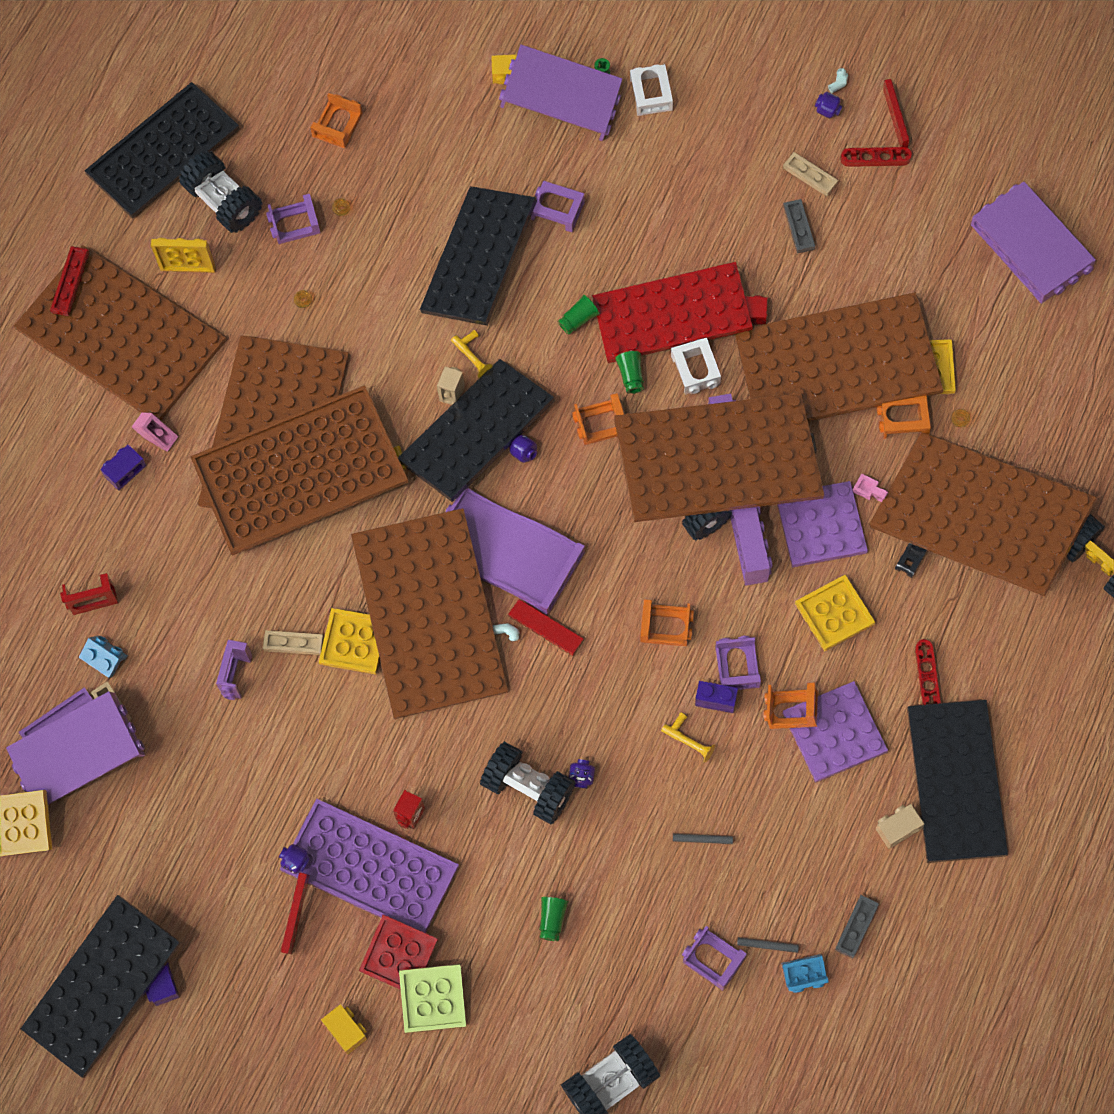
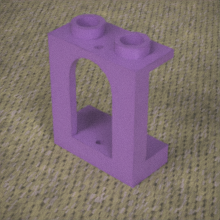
[531,181,585,232]
[266,194,320,244]
[715,636,761,690]
[216,640,252,700]
[682,926,747,991]

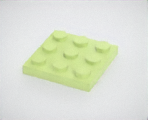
[399,964,466,1033]

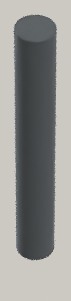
[673,833,733,844]
[737,937,799,953]

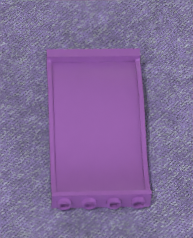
[446,488,585,616]

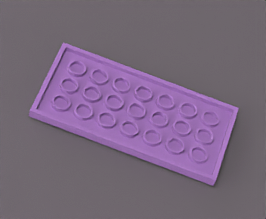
[280,799,459,933]

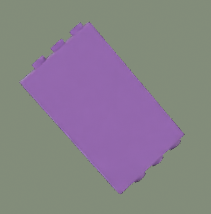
[499,44,622,141]
[971,182,1096,304]
[6,691,145,805]

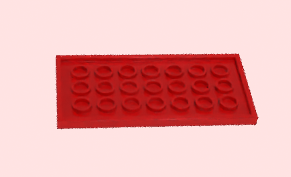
[592,262,753,363]

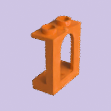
[310,93,363,148]
[572,393,624,445]
[877,395,931,439]
[640,599,694,646]
[764,683,818,729]

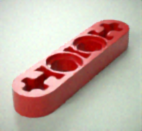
[840,147,912,167]
[915,639,941,705]

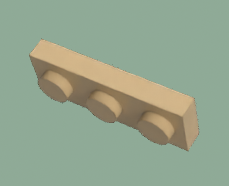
[783,152,838,196]
[263,630,324,655]

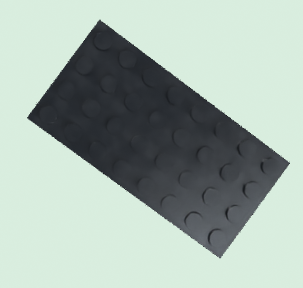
[84,82,240,219]
[419,186,537,326]
[398,359,555,502]
[907,700,1008,863]
[20,895,182,1078]

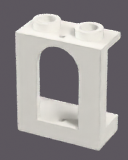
[630,64,673,116]
[671,338,721,395]

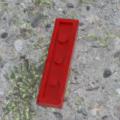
[883,79,910,148]
[50,246,90,316]
[508,599,584,656]
[281,873,310,955]

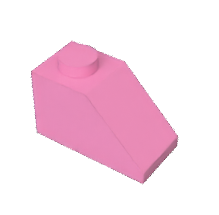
[132,412,178,451]

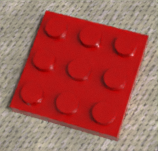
[359,914,439,990]

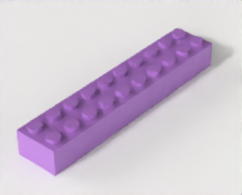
[708,394,772,586]

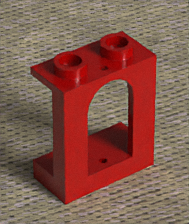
[60,573,118,615]

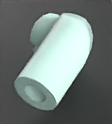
[828,68,848,93]
[493,623,520,641]

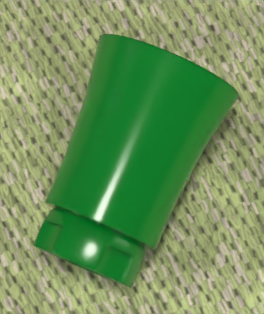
[557,295,600,335]
[615,351,644,394]
[539,897,569,942]

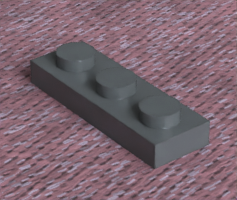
[783,199,815,253]
[835,895,879,959]

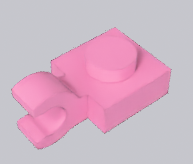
[853,474,888,502]

